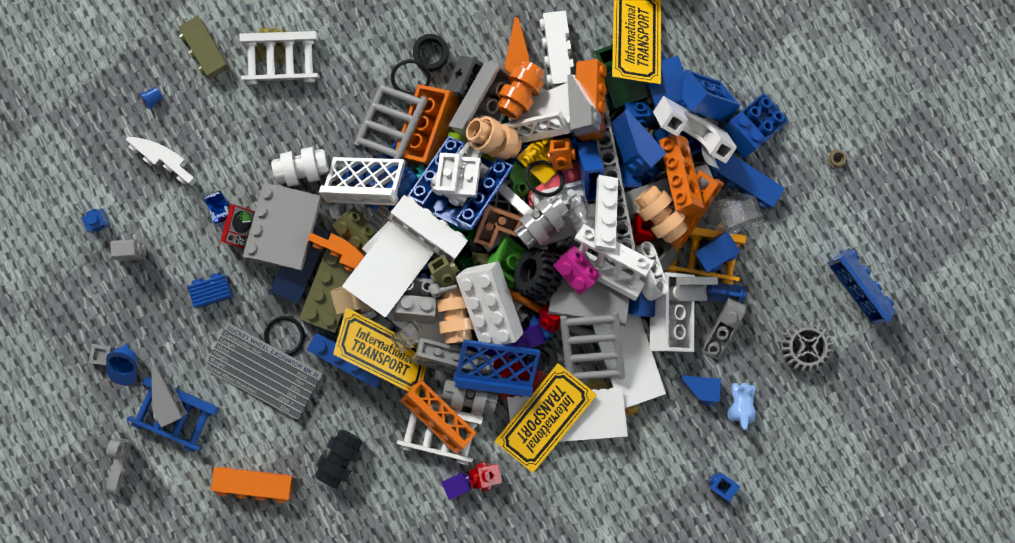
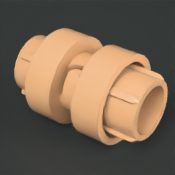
[466,116,522,160]
[635,185,688,243]
[436,287,474,344]

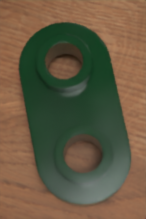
[454,245,473,270]

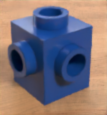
[623,102,653,128]

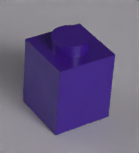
[441,471,472,500]

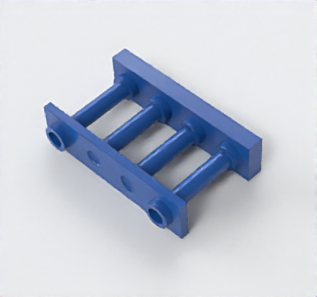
[127,377,220,452]

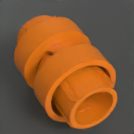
[498,61,544,119]

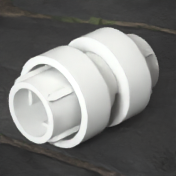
[271,146,329,187]

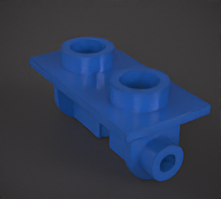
[707,282,746,303]

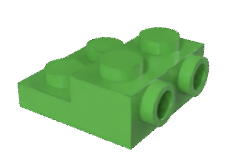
[487,236,527,290]

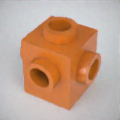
[547,138,576,170]

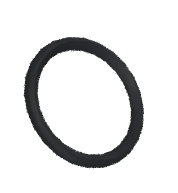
[391,59,431,96]
[525,160,564,197]
[264,316,304,355]

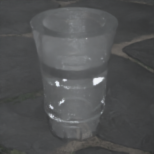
[568,195,595,236]

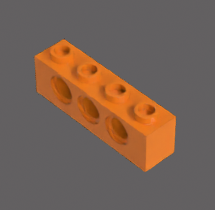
[659,134,705,216]

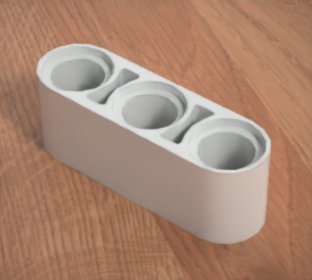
[635,241,669,301]

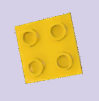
[516,137,557,185]

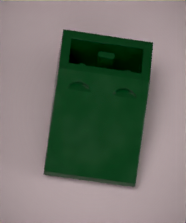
[594,45,650,110]

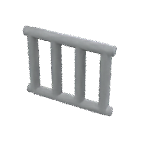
[354,82,428,159]
[560,311,625,380]

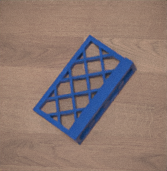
[453,339,541,397]

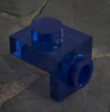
[203,190,230,225]

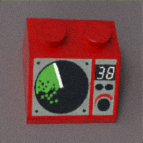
[220,204,255,249]

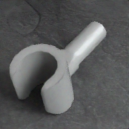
[428,283,458,298]

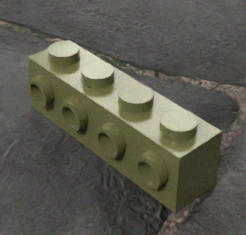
[332,207,377,255]

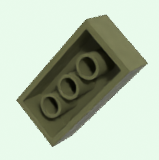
[299,249,352,333]

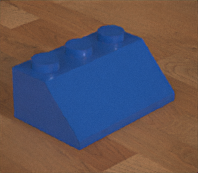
[682,69,741,122]

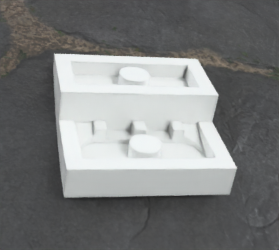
[435,153,481,198]

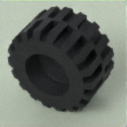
[513,247,563,301]

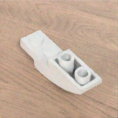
[126,137,197,185]

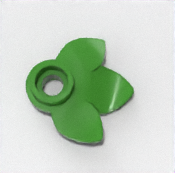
[509,162,542,197]

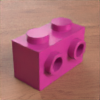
[553,246,601,295]

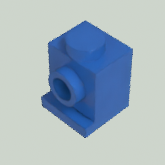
[81,208,110,234]
[708,472,740,502]

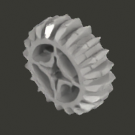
[781,321,833,373]

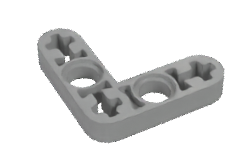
[106,438,132,495]

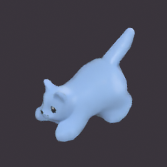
[727,382,756,430]

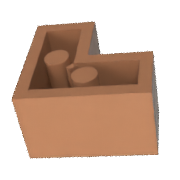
[472,204,522,248]

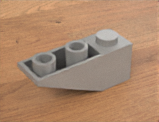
[701,297,746,360]

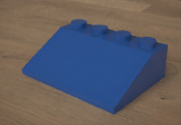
[827,248,895,325]

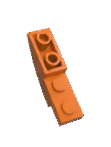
[308,233,365,272]

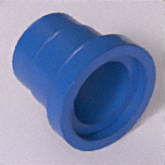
[140,86,164,110]

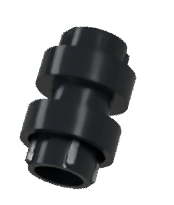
[315,429,363,488]

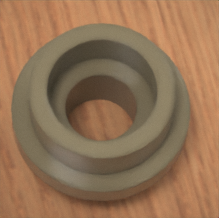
[827,149,847,169]

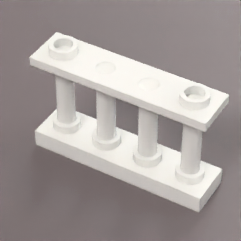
[240,31,320,85]
[574,224,654,301]
[397,402,483,465]

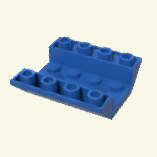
[407,136,513,230]

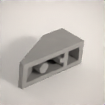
[567,74,602,136]
[151,362,187,427]

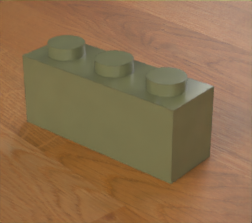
[179,16,230,79]

